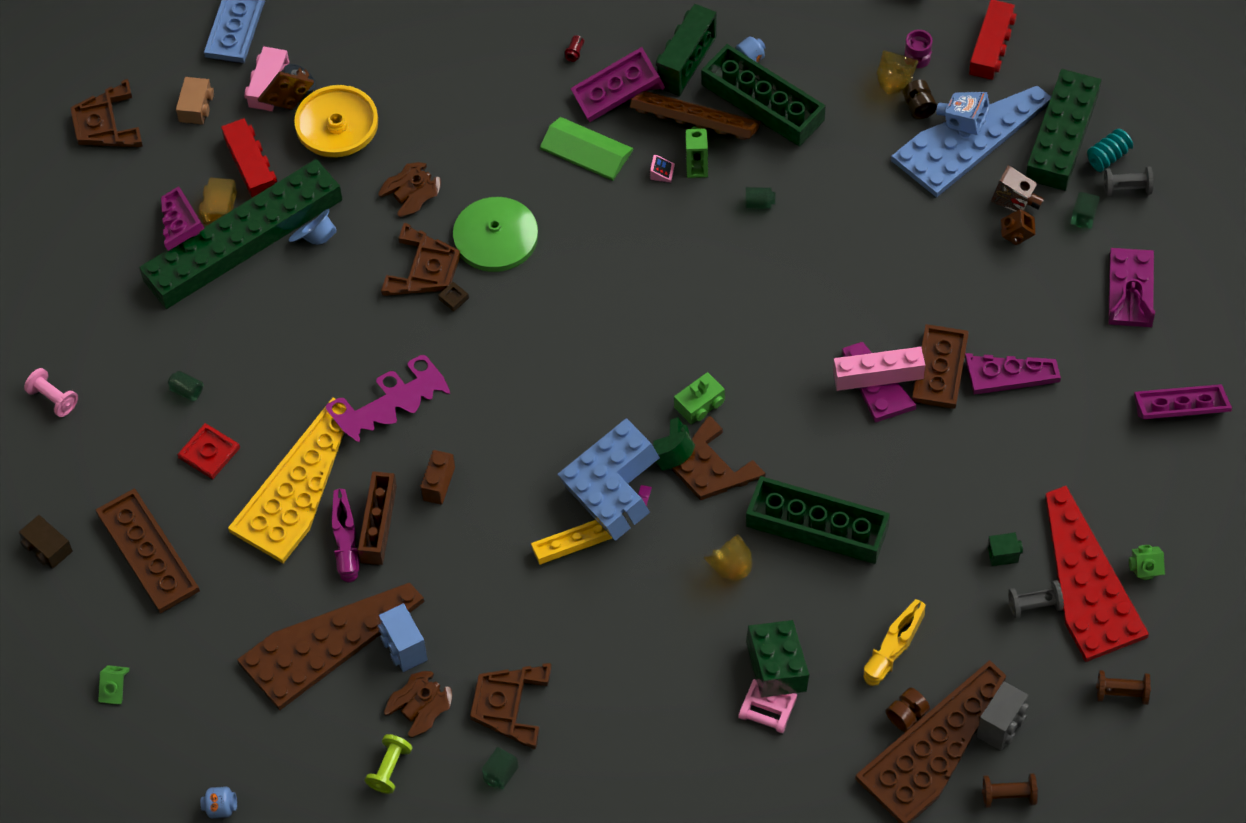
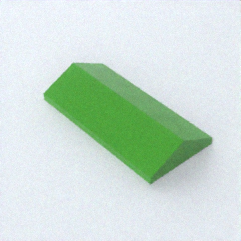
[540,117,633,181]

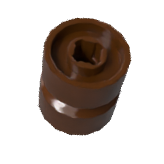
[885,687,930,732]

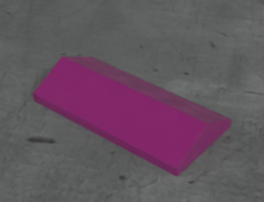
[1134,384,1232,419]

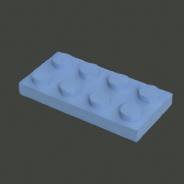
[204,0,265,63]

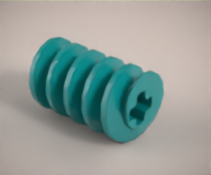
[1087,129,1133,173]

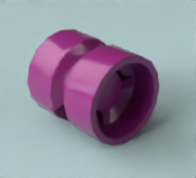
[904,30,933,68]

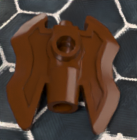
[378,162,441,217]
[384,671,452,737]

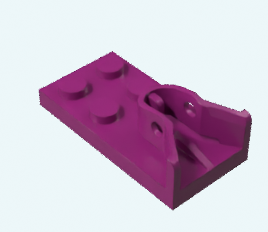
[570,47,665,122]
[1108,248,1155,327]

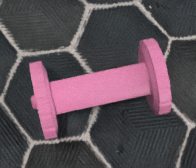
[24,368,78,417]

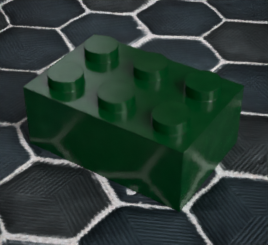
[746,620,809,698]

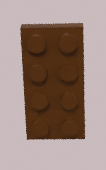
[912,324,969,409]

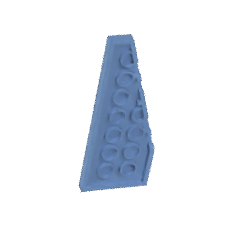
[891,86,1051,198]

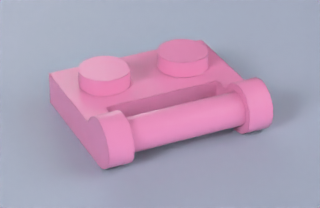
[738,679,797,734]

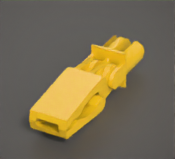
[864,599,926,686]

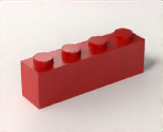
[969,0,1017,80]
[221,118,277,198]

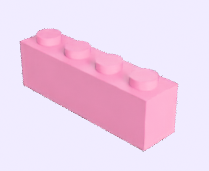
[833,347,925,391]

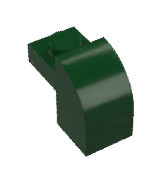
[653,417,695,471]

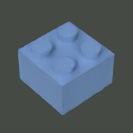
[378,603,428,672]

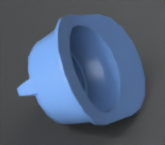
[289,209,337,245]

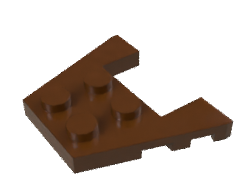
[70,79,143,147]
[381,223,460,296]
[672,416,766,500]
[470,663,552,749]

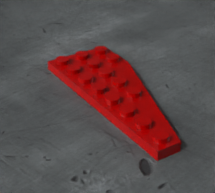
[1045,486,1149,662]

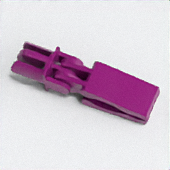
[332,489,359,582]

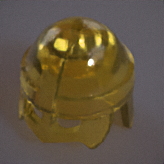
[876,50,918,95]
[703,534,753,581]

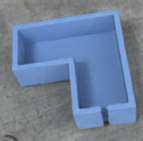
[558,418,660,541]

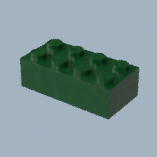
[655,3,717,96]

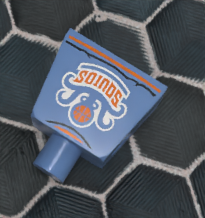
[937,92,990,135]

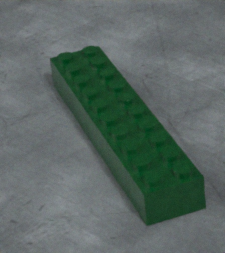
[139,159,343,309]

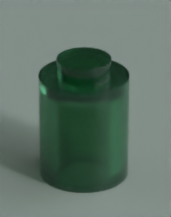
[746,187,776,209]
[168,371,203,401]

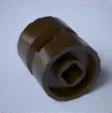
[902,80,937,119]

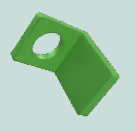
[99,665,130,704]

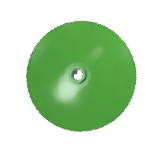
[453,197,538,272]

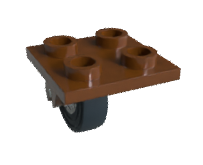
[258,64,316,110]

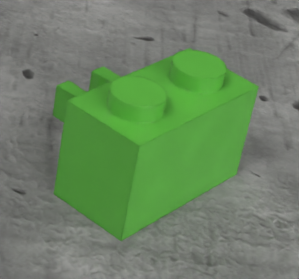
[674,372,725,425]

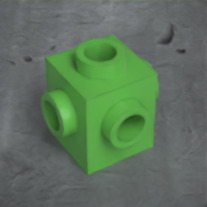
[1129,545,1165,580]

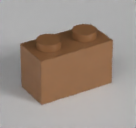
[176,77,214,125]

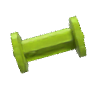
[364,734,412,794]

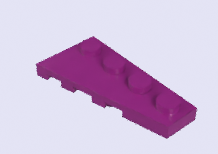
[161,186,205,251]
[842,342,916,423]
[965,353,1061,395]

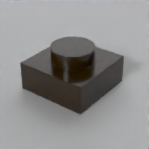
[438,282,469,312]

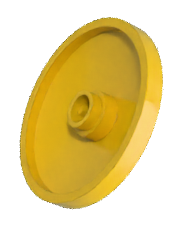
[294,85,378,157]

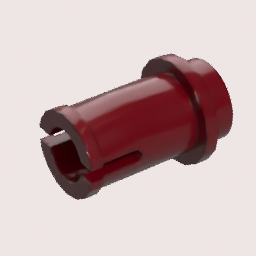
[564,35,584,62]

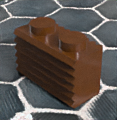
[420,450,456,505]

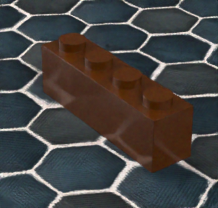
[358,471,397,565]

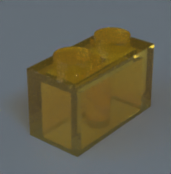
[199,178,237,224]

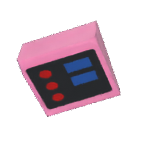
[650,155,675,182]

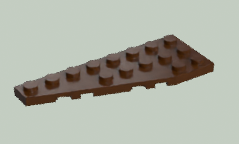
[237,582,425,711]
[855,660,1006,823]

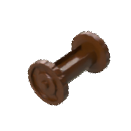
[1096,670,1151,705]
[982,773,1038,808]

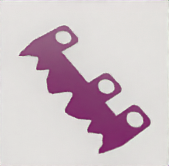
[326,355,450,442]

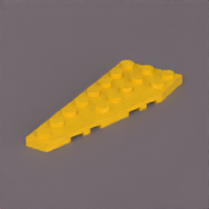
[228,398,346,564]

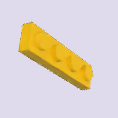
[531,520,612,565]

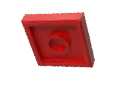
[177,423,240,480]

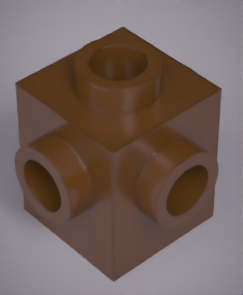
[1001,209,1036,245]

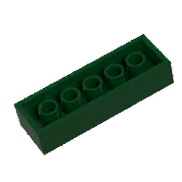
[701,44,826,147]
[1026,69,1102,191]
[746,476,890,564]

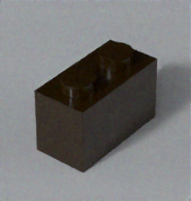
[19,515,73,569]

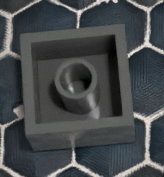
[977,681,1029,751]

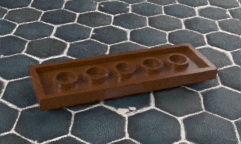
[630,91,761,140]
[95,488,200,613]

